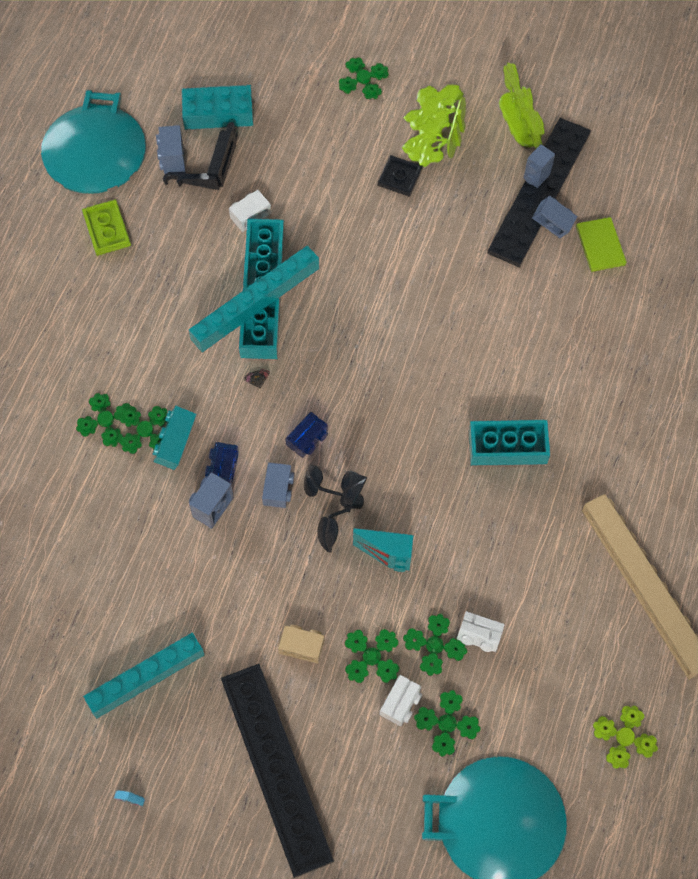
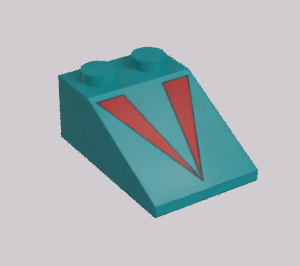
[353,528,414,572]

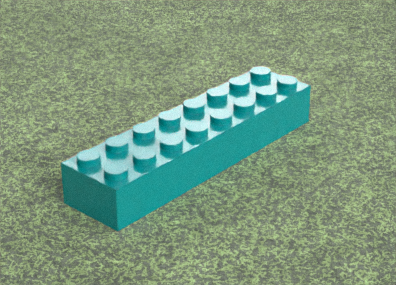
[239,219,284,359]

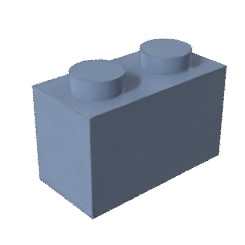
[523,145,555,188]
[532,196,578,238]
[262,462,295,508]

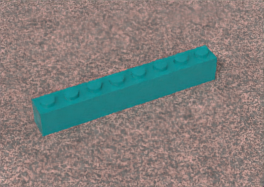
[188,245,319,353]

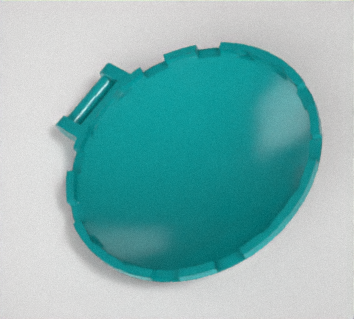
[41,90,146,194]
[422,757,567,879]

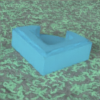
[114,790,145,806]

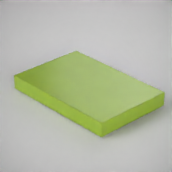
[82,199,131,256]
[576,217,627,272]

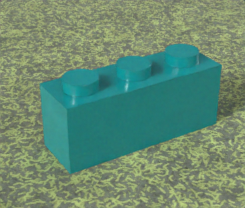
[152,405,197,470]

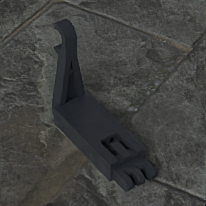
[163,122,238,190]

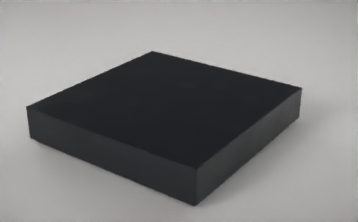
[377,155,423,197]

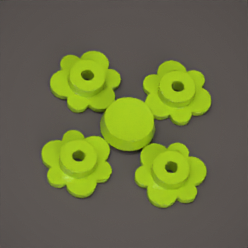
[593,706,658,769]

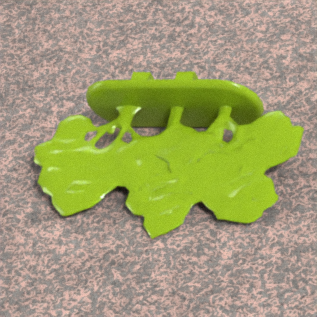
[499,62,545,149]
[402,85,466,167]

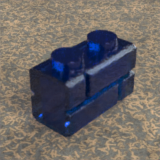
[285,412,328,458]
[205,442,239,486]

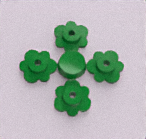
[339,58,389,99]
[76,393,132,447]
[119,406,167,454]
[403,614,467,676]
[345,629,400,683]
[414,690,481,757]

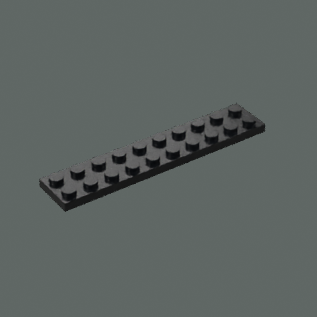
[487,118,591,268]
[221,663,334,879]

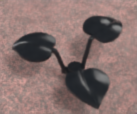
[304,465,367,553]

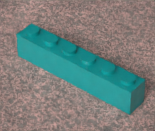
[83,632,205,719]

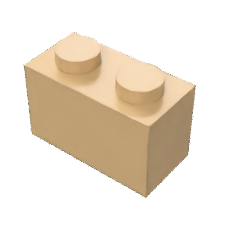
[278,625,325,664]

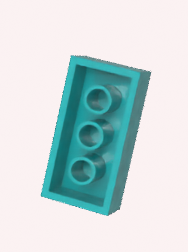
[182,85,253,130]
[468,420,550,466]

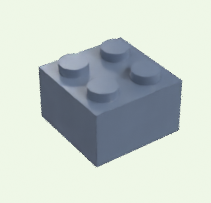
[156,125,186,175]
[189,472,234,529]

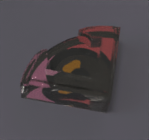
[244,369,270,389]

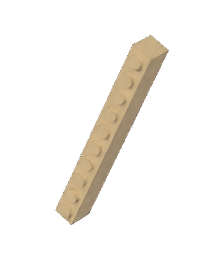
[582,494,698,680]

